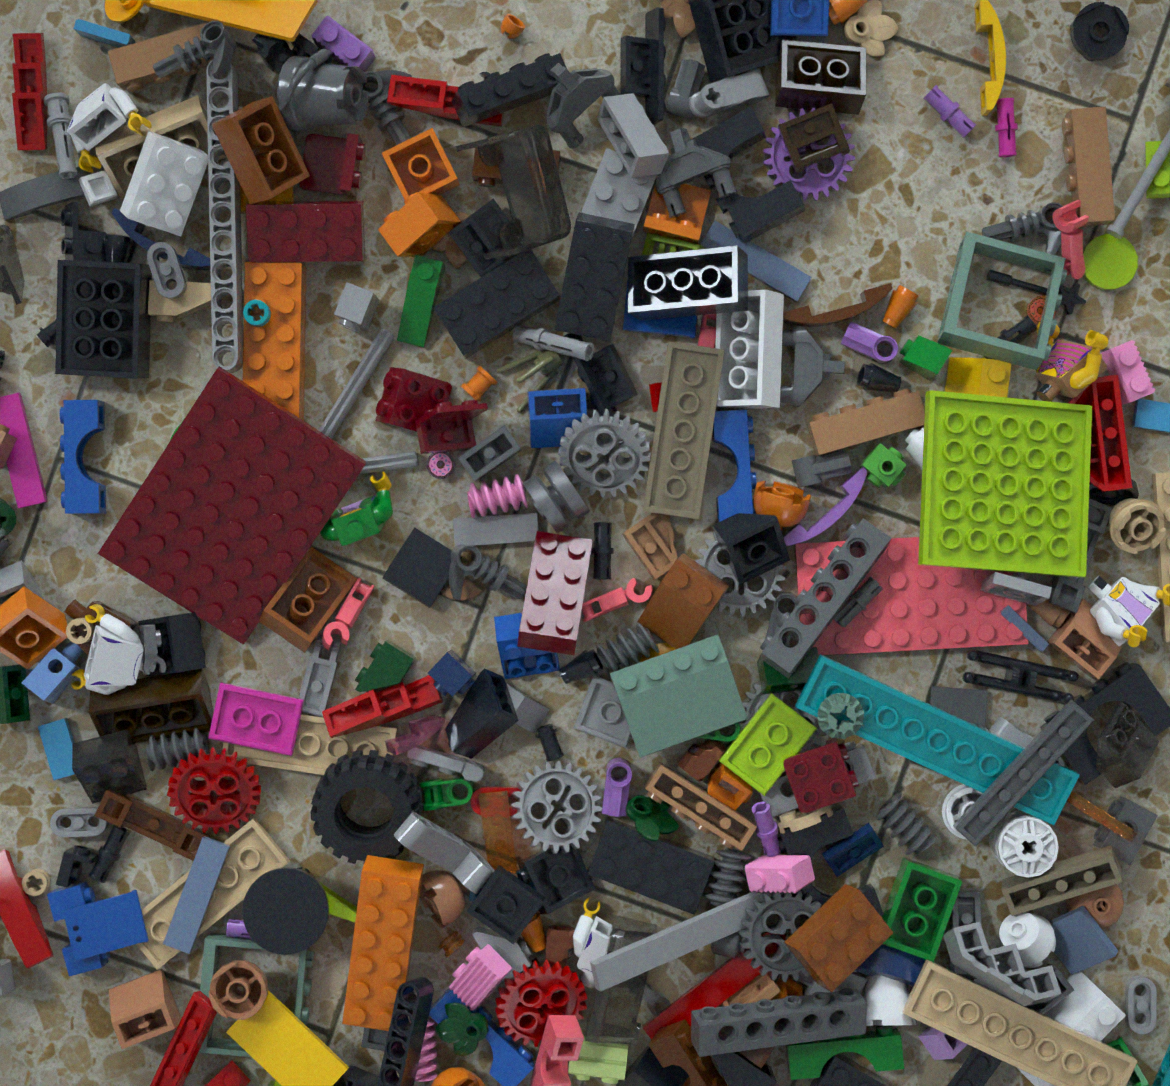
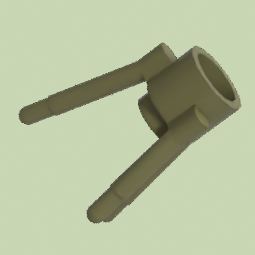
[497,349,563,413]

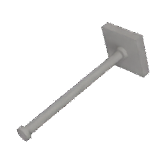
[1106,77,1170,239]
[980,572,1052,606]

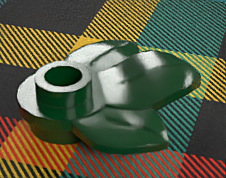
[626,795,679,842]
[434,1002,489,1056]

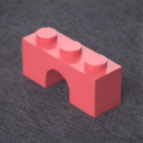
[530,1015,584,1086]

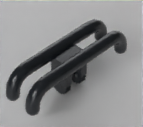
[962,650,1079,704]

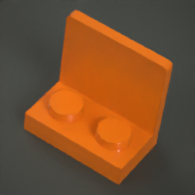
[643,184,711,244]

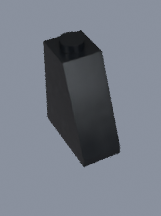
[445,668,519,759]

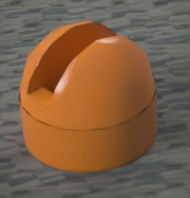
[500,14,525,39]

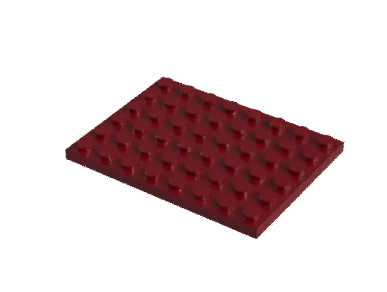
[97,366,366,645]

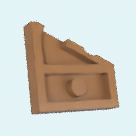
[622,513,678,580]

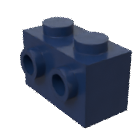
[428,649,476,697]

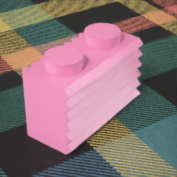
[1101,340,1155,405]
[745,855,815,894]
[449,944,513,1011]

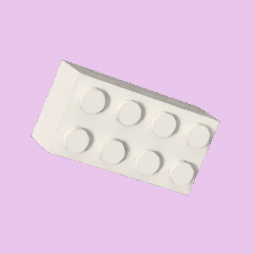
[715,290,784,409]

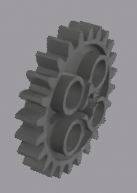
[739,890,821,982]

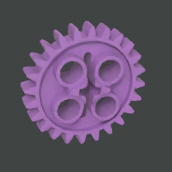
[763,108,855,202]

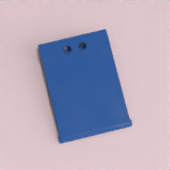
[623,280,697,339]
[63,890,149,961]

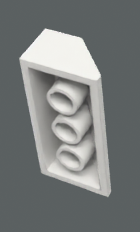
[1018,971,1126,1086]

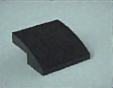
[448,198,526,277]
[382,527,462,608]

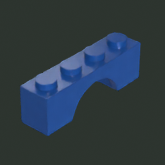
[59,400,106,514]
[712,410,757,523]
[429,988,534,1086]

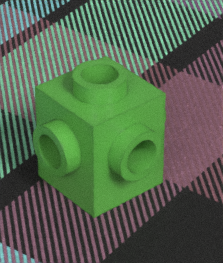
[859,443,907,488]

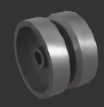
[523,460,590,534]

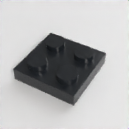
[467,865,546,944]

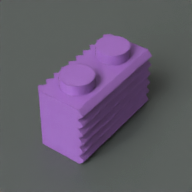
[312,15,376,72]

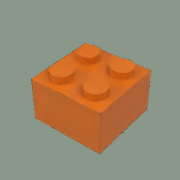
[382,128,460,200]
[378,192,461,257]
[0,587,68,670]

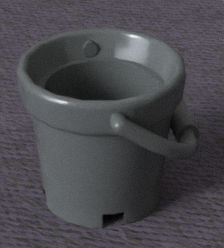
[277,49,369,132]

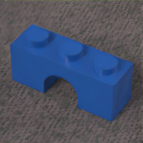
[47,881,110,977]

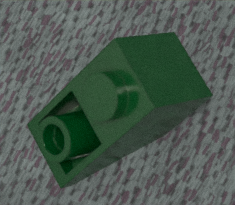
[355,640,416,692]

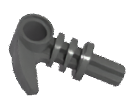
[153,21,236,78]
[361,70,412,145]
[982,202,1063,255]
[449,545,527,600]

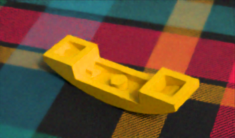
[974,0,1006,116]

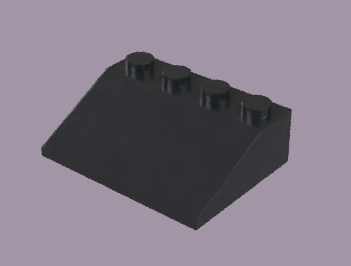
[688,0,792,82]
[55,260,152,379]

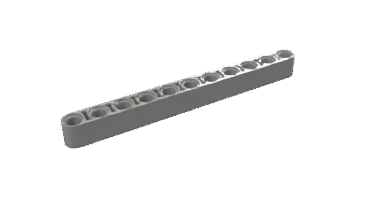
[206,59,243,373]

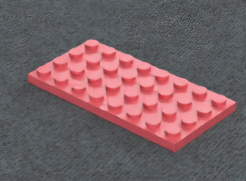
[795,537,1029,655]

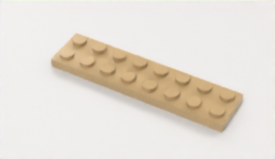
[903,959,1138,1086]

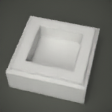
[79,170,118,206]

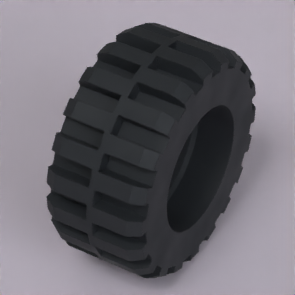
[310,750,423,864]

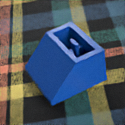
[527,388,587,448]
[494,613,560,679]

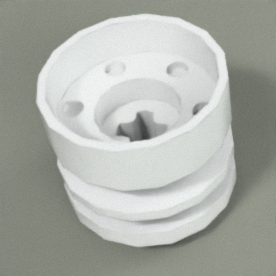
[989,811,1059,878]

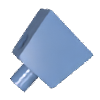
[22,641,84,704]

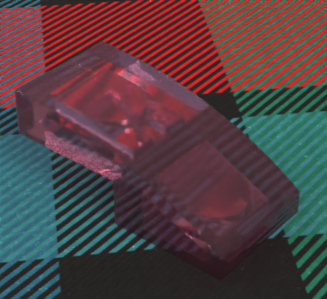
[385,714,445,755]

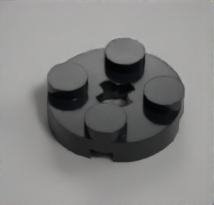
[1070,2,1129,61]

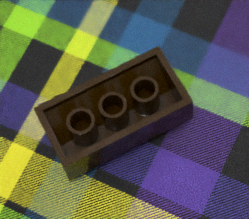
[88,668,214,748]

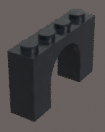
[691,106,805,243]
[1040,662,1170,785]
[778,805,884,918]

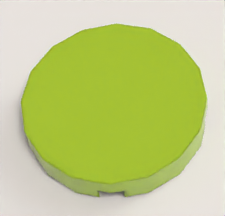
[1083,234,1138,290]

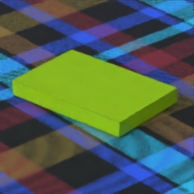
[719,693,817,796]

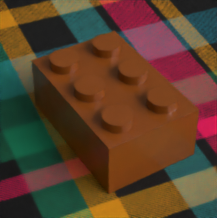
[211,96,310,204]
[784,884,893,992]

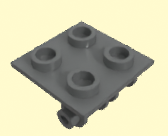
[930,686,988,731]

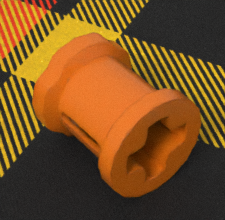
[461,365,498,403]

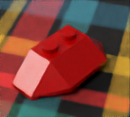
[1068,375,1132,492]

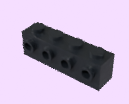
[452,53,566,127]

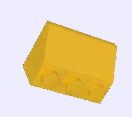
[944,357,1011,397]

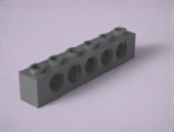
[760,518,891,679]
[691,988,867,1057]

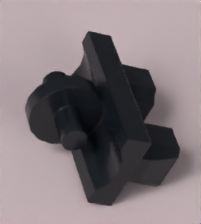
[252,34,296,73]

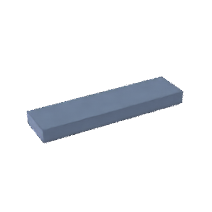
[700,220,812,303]
[163,836,231,954]

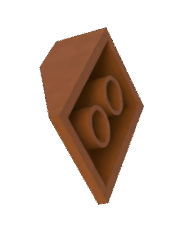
[259,547,357,653]
[637,553,730,649]

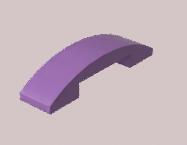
[783,467,867,546]

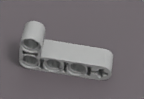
[394,812,495,894]

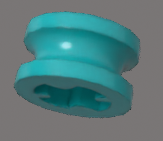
[243,299,271,327]

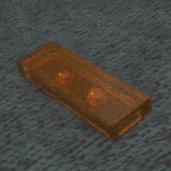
[479,791,518,873]
[1066,791,1137,842]

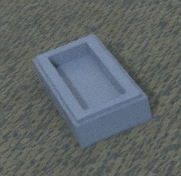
[1000,605,1049,651]

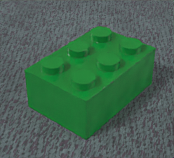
[882,857,962,962]

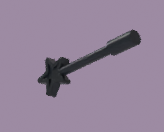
[986,269,1086,315]

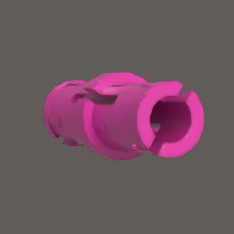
[995,98,1018,157]

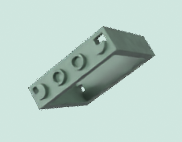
[937,231,1067,370]
[199,933,315,1057]

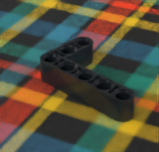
[333,977,434,1086]

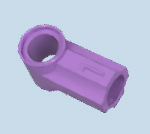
[841,322,898,364]
[601,757,632,817]

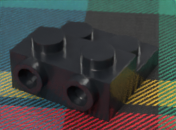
[516,844,596,915]

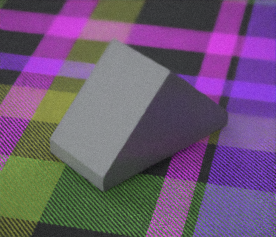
[506,682,550,733]

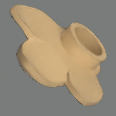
[844,0,898,57]

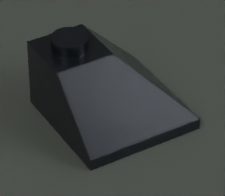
[713,513,790,585]

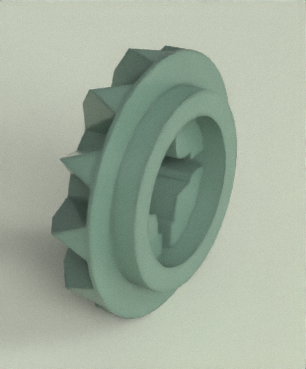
[817,693,864,740]

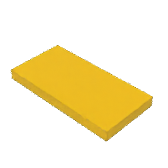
[226,990,349,1086]

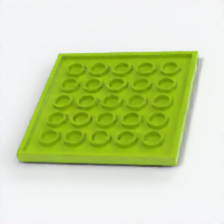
[918,390,1092,578]

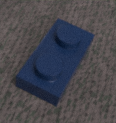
[821,823,884,877]

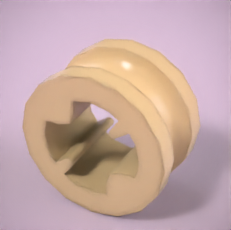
[66,618,95,644]
[22,869,51,896]

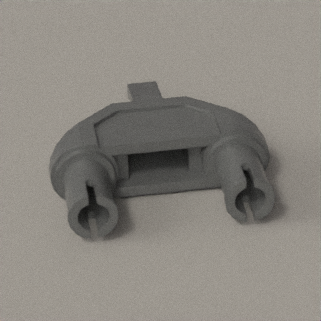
[547,63,621,149]
[655,128,737,218]
[780,325,845,407]

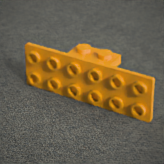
[145,0,318,42]

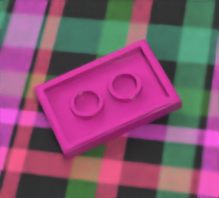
[208,682,305,756]

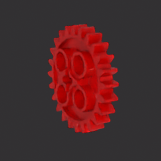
[167,747,261,834]
[495,960,588,1047]

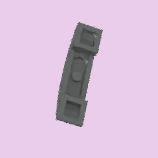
[0,166,104,221]
[1049,498,1112,613]

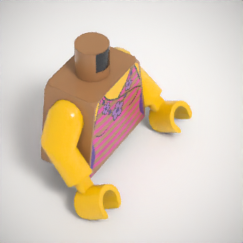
[1036,323,1108,402]

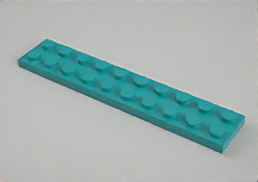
[795,654,1080,825]

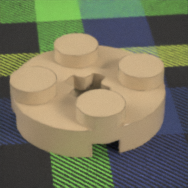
[776,805,834,834]

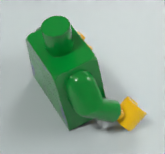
[320,471,393,546]

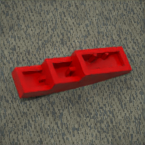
[12,33,48,150]
[387,75,504,127]
[322,675,443,738]
[0,849,54,969]

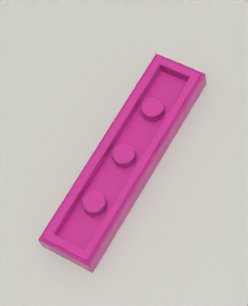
[0,393,48,509]

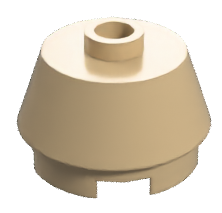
[1109,498,1166,554]

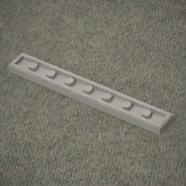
[590,891,793,992]

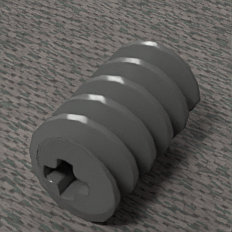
[596,623,660,678]
[147,728,210,771]
[876,792,937,855]
[703,848,752,907]

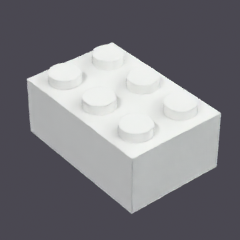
[120,130,208,236]

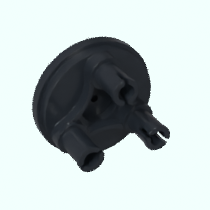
[242,867,329,955]

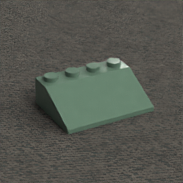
[610,635,747,758]

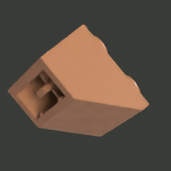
[1047,598,1123,680]
[109,969,181,1049]

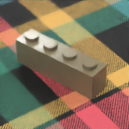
[1001,845,1123,916]

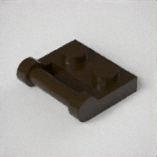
[778,103,850,174]

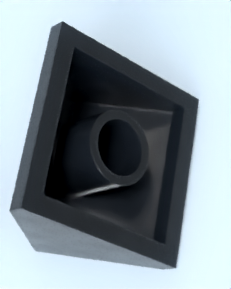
[616,1045,689,1086]

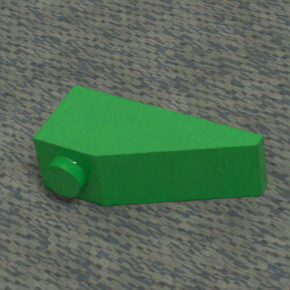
[397,255,445,348]

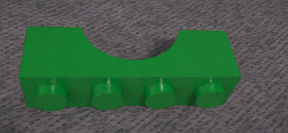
[786,1025,905,1080]

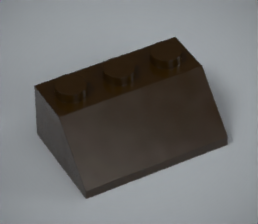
[775,39,866,115]

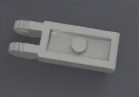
[299,634,342,717]
[407,743,485,782]

